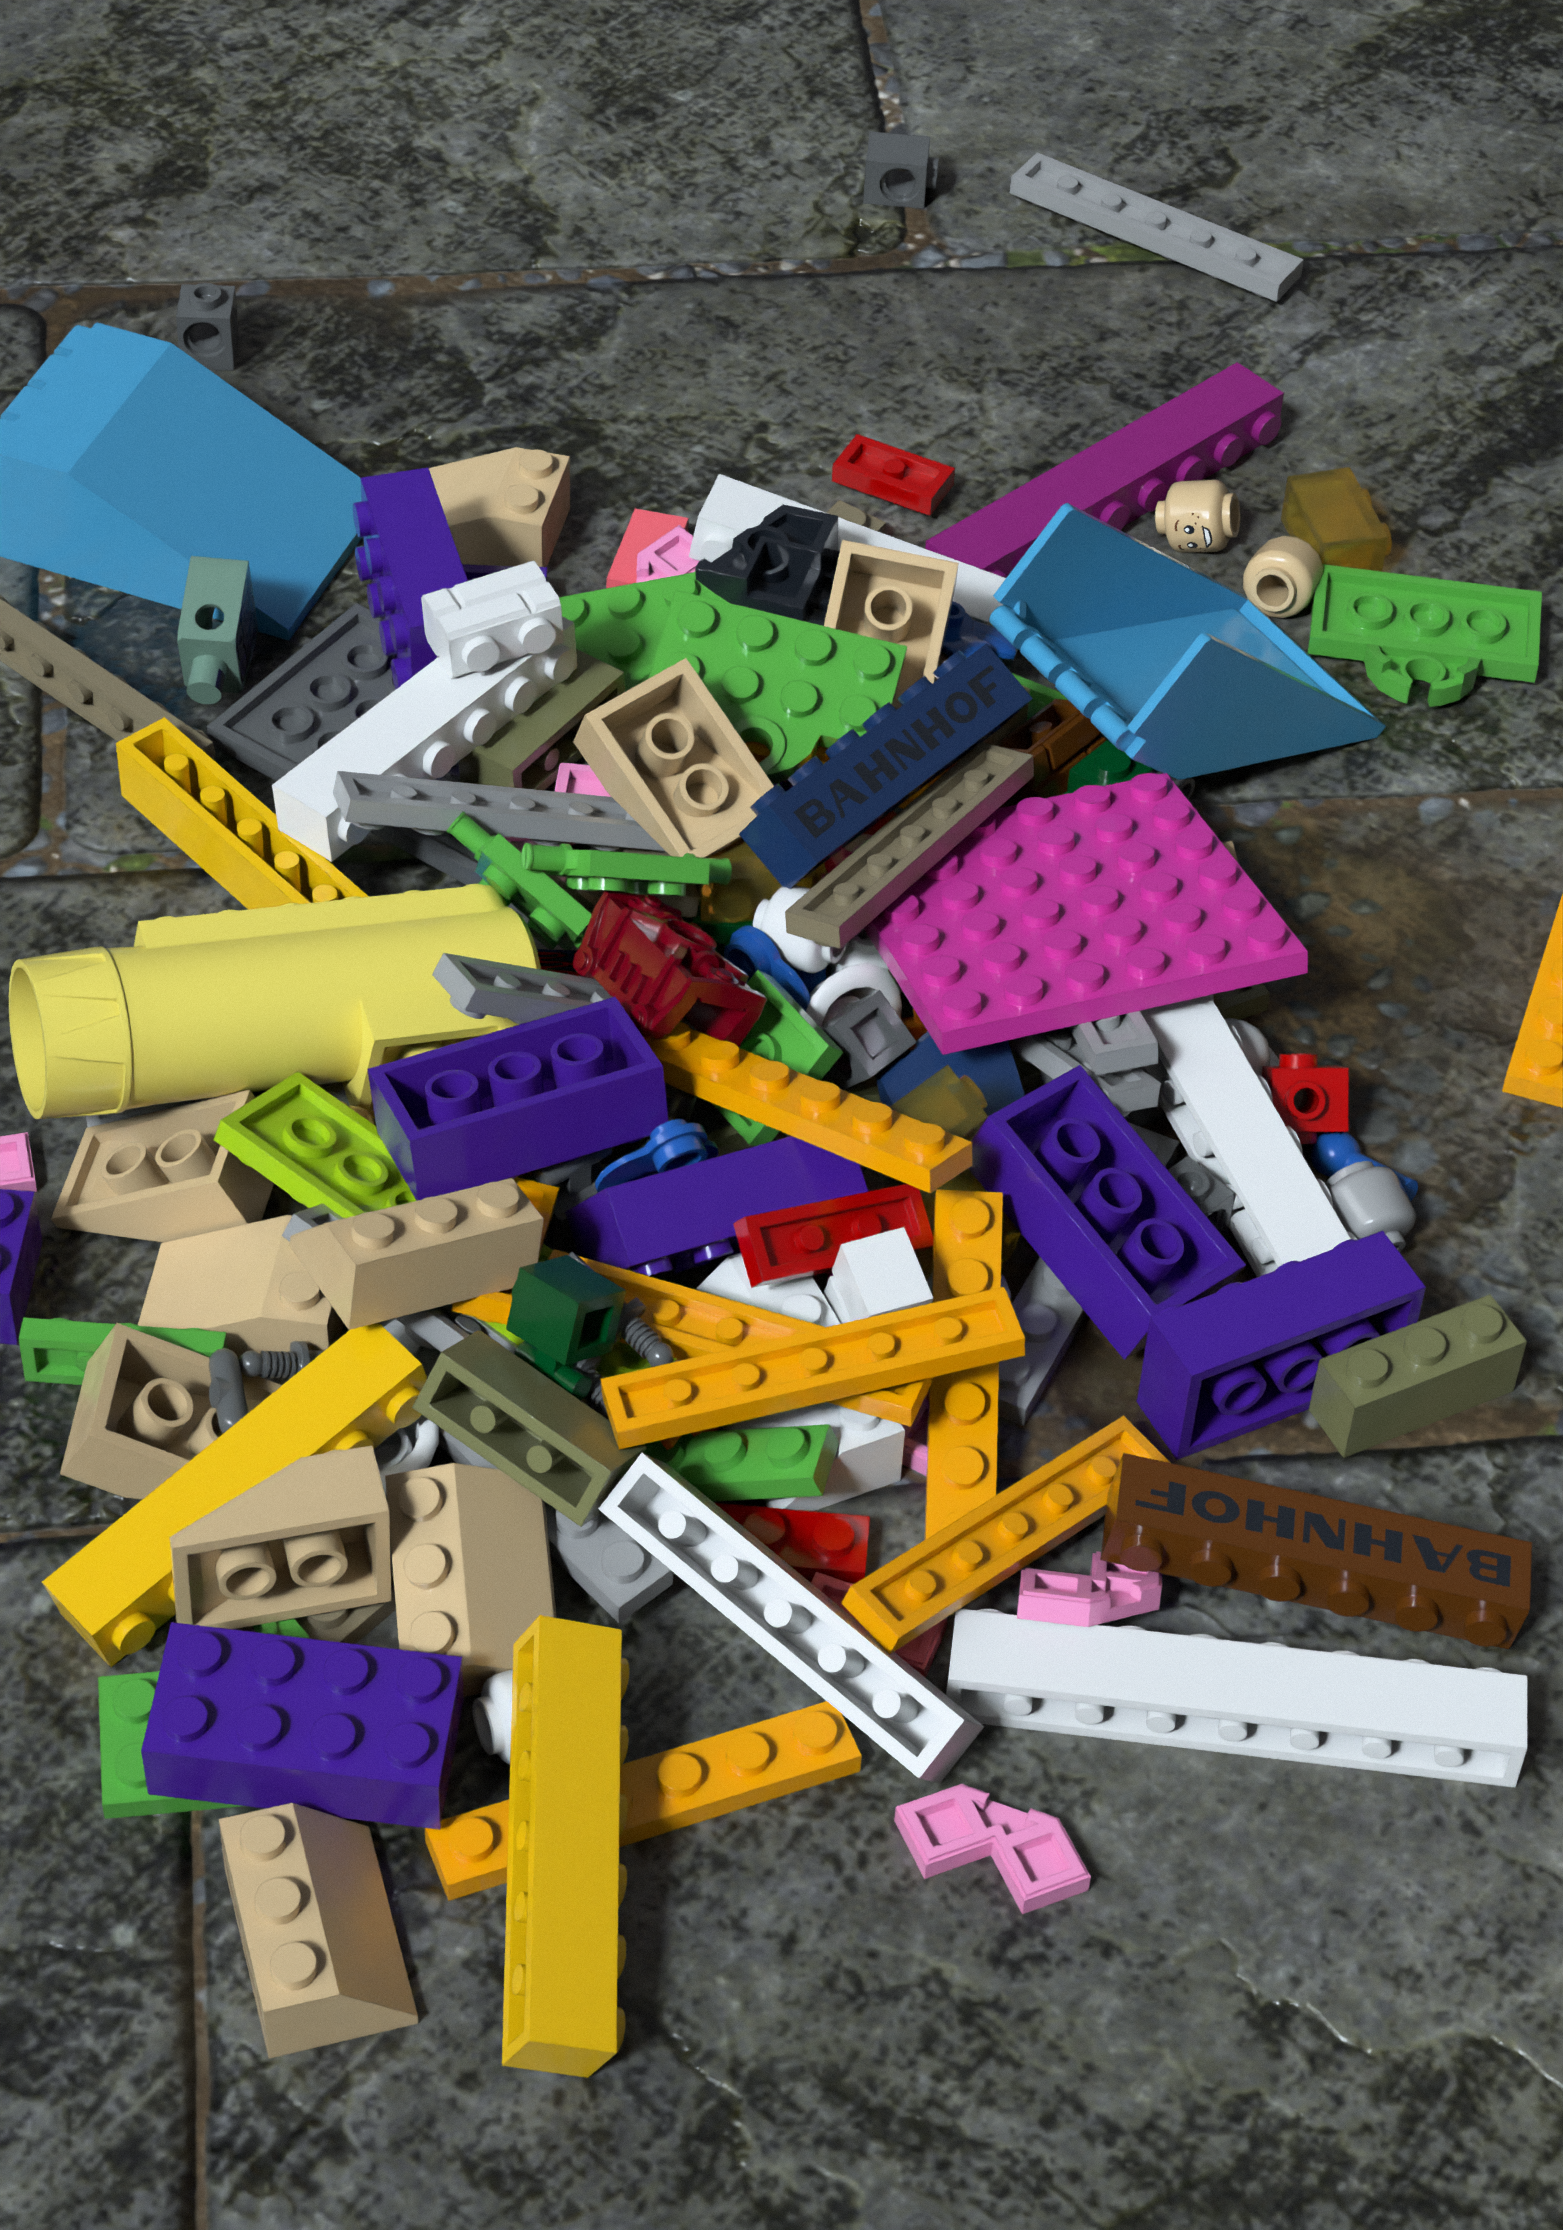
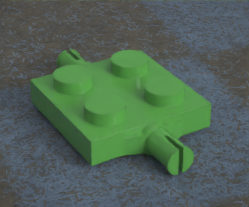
[447,811,592,950]
[521,843,732,896]
[712,970,843,1146]

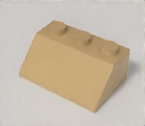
[290,1178,544,1330]
[385,1463,557,1697]
[219,1803,418,2059]

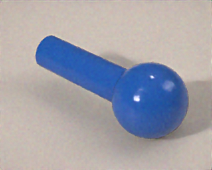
[1310,1132,1418,1202]

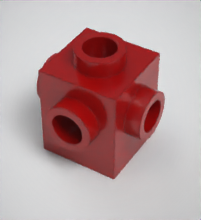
[1262,1053,1349,1144]

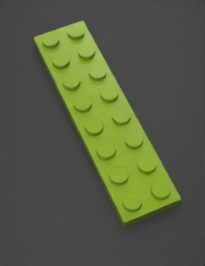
[213,1071,676,1378]

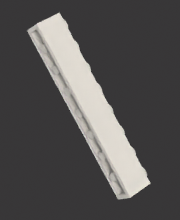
[946,1609,1527,1788]

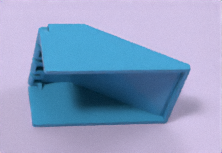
[0,322,362,640]
[989,503,1386,780]

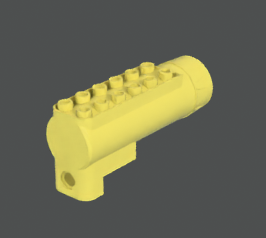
[9,884,541,1119]

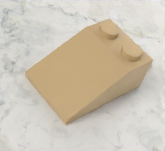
[429,447,570,567]
[824,540,959,710]
[573,658,774,858]
[51,1090,274,1243]
[138,1215,344,1359]
[60,1323,282,1499]
[170,1445,391,1629]

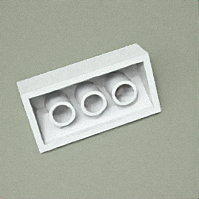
[695,1253,905,1511]

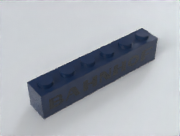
[739,643,1033,889]

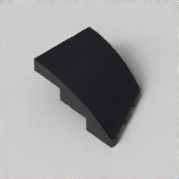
[695,504,840,626]

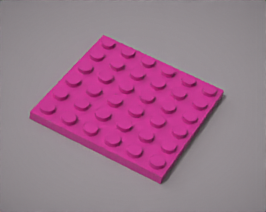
[824,773,1308,1055]

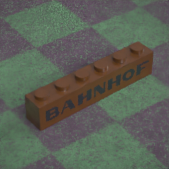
[1100,1453,1532,1649]

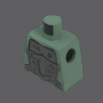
[177,556,258,704]

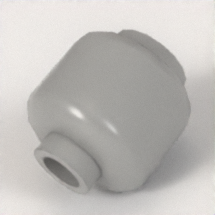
[1326,1161,1416,1252]

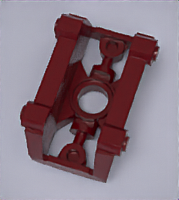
[573,891,767,1047]

